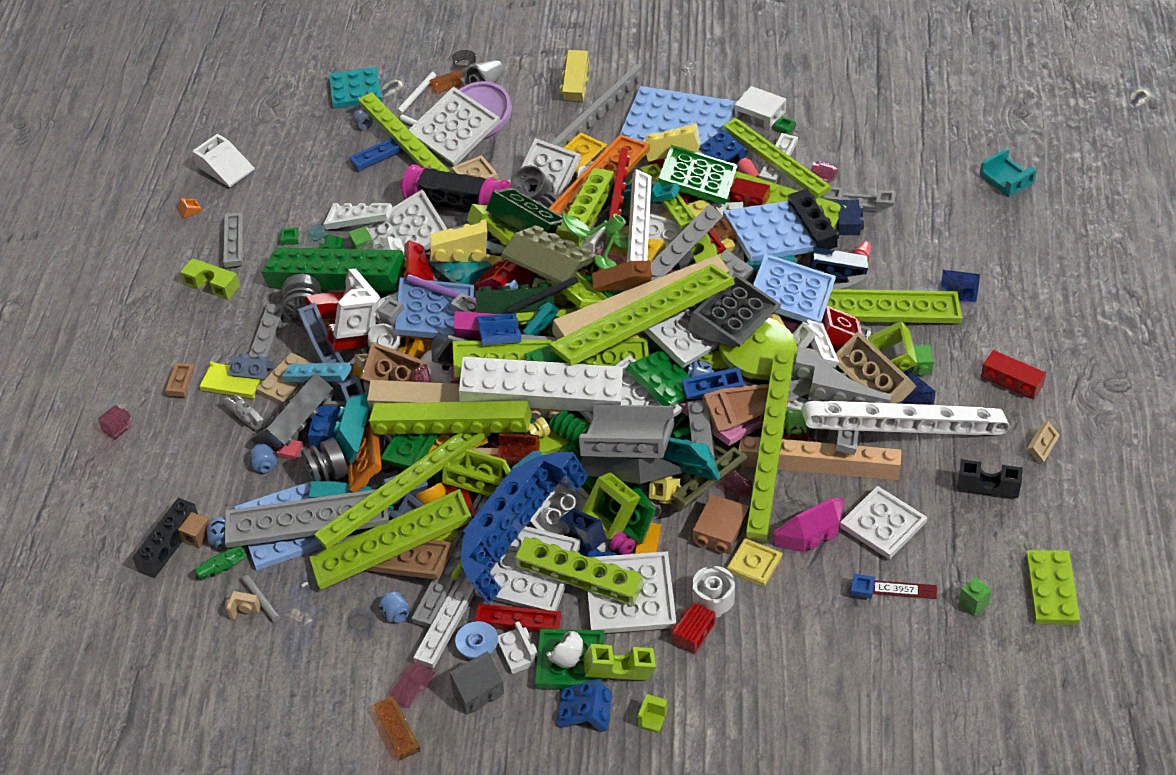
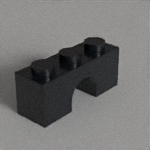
[957,459,1023,498]

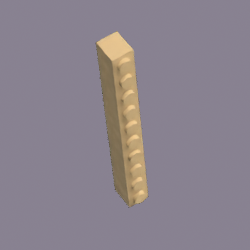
[552,255,730,340]
[367,380,563,419]

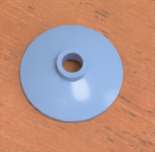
[455,621,498,659]

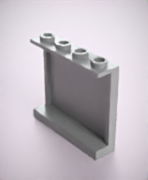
[579,405,674,458]

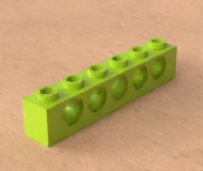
[556,168,614,247]
[515,537,643,606]

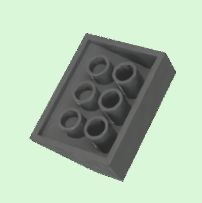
[687,273,781,347]
[251,373,333,448]
[582,456,684,484]

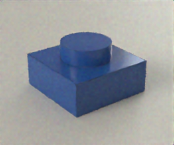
[850,573,875,599]

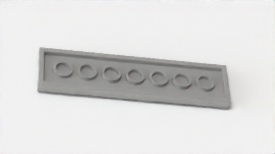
[225,489,389,548]

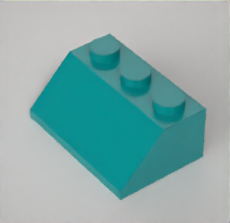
[428,259,492,292]

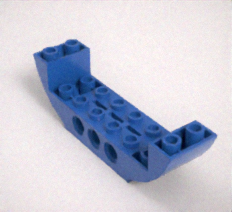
[461,452,588,605]

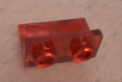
[497,433,540,465]

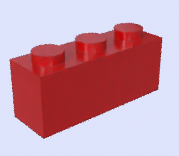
[981,350,1046,400]

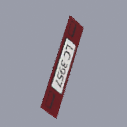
[872,580,937,599]

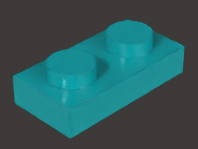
[523,302,560,336]

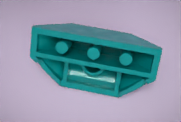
[333,392,370,463]
[660,437,721,481]

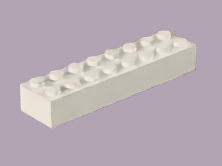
[459,357,623,412]

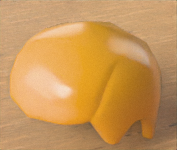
[415,483,447,504]

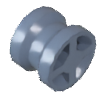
[352,109,373,130]

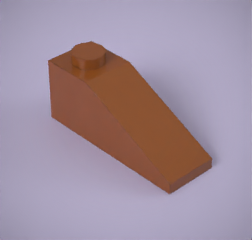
[592,260,652,291]

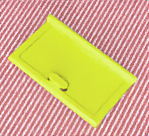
[200,361,262,399]

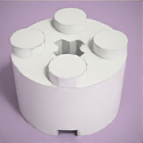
[692,566,735,618]

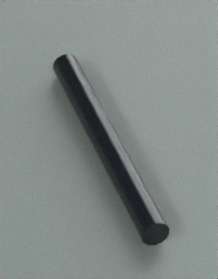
[506,276,579,314]

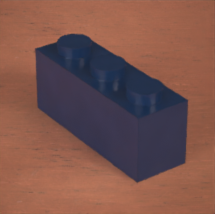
[809,247,868,280]

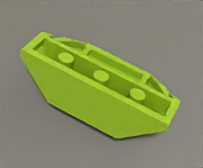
[442,449,511,496]

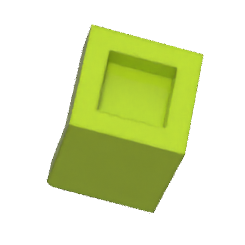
[638,694,668,733]

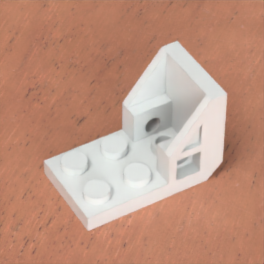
[333,269,380,339]

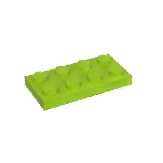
[1026,550,1080,625]

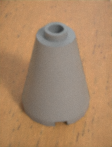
[461,60,504,86]

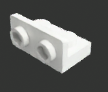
[498,621,538,674]

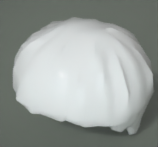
[367,323,400,350]
[547,631,583,668]

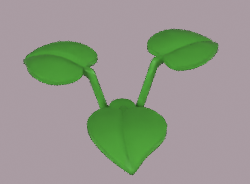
[562,211,629,270]

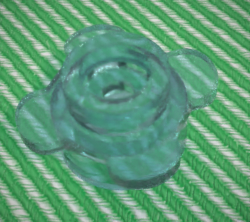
[308,224,329,241]

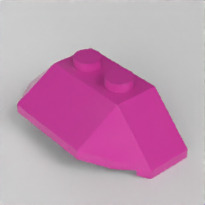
[773,497,844,552]

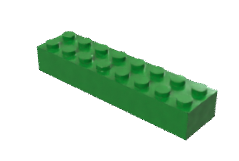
[261,247,406,291]

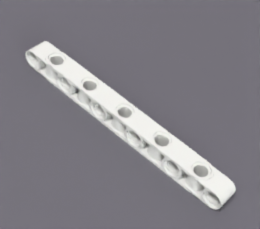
[801,401,1010,435]

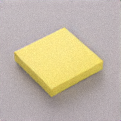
[727,538,782,587]

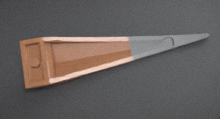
[702,372,847,433]

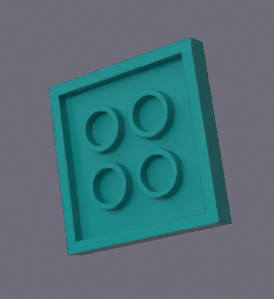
[329,67,382,109]

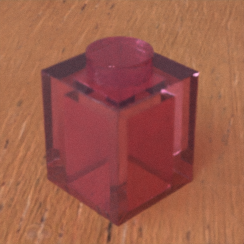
[98,405,132,440]

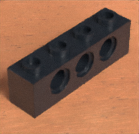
[788,189,839,250]
[132,498,198,579]

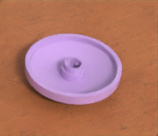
[459,81,512,137]

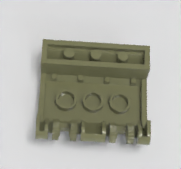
[501,226,599,284]
[646,438,747,512]

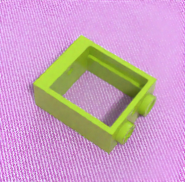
[868,321,918,372]
[582,472,640,540]

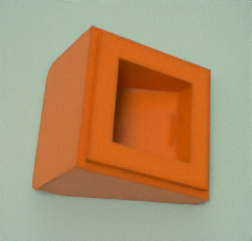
[177,198,202,218]

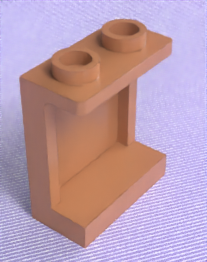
[693,494,750,555]

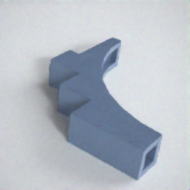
[297,303,364,402]

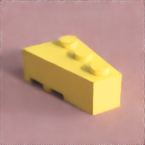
[560,50,590,102]
[644,123,701,161]
[430,219,487,262]

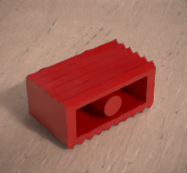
[729,177,770,207]
[671,602,716,654]

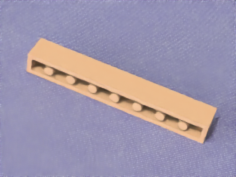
[739,436,901,480]

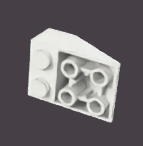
[192,134,255,187]

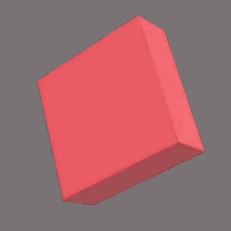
[276,440,303,460]

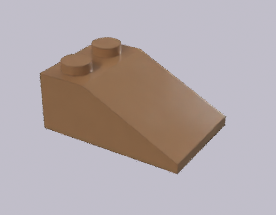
[360,341,425,384]

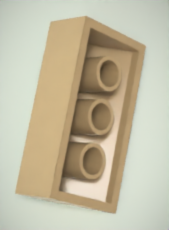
[836,331,917,404]

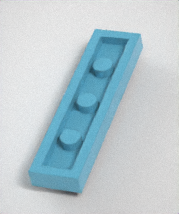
[281,362,352,382]

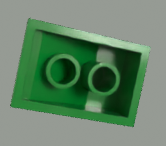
[596,481,656,544]

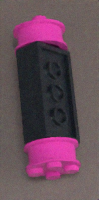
[400,164,511,213]

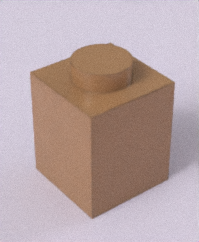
[178,512,210,548]

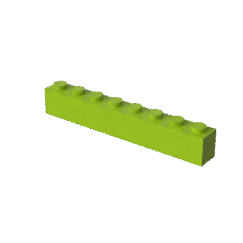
[369,401,532,434]

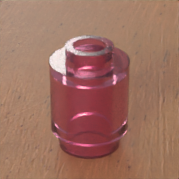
[811,160,838,181]
[722,470,752,497]

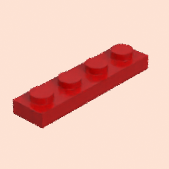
[474,603,562,632]

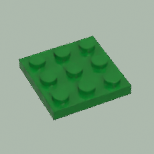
[625,350,691,406]
[535,629,605,689]

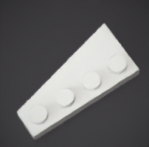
[323,203,393,230]

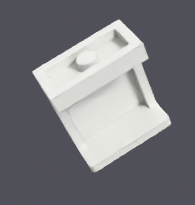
[733,86,786,130]

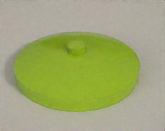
[719,318,797,380]

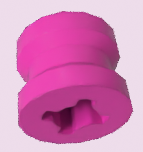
[610,532,636,555]

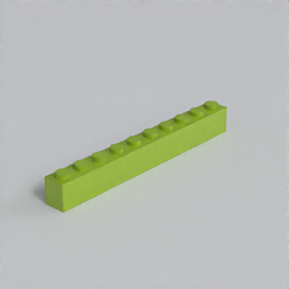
[746,349,795,544]

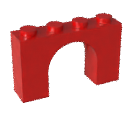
[304,291,368,350]

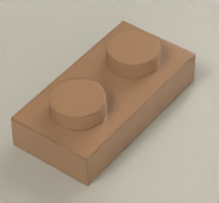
[165,363,195,397]

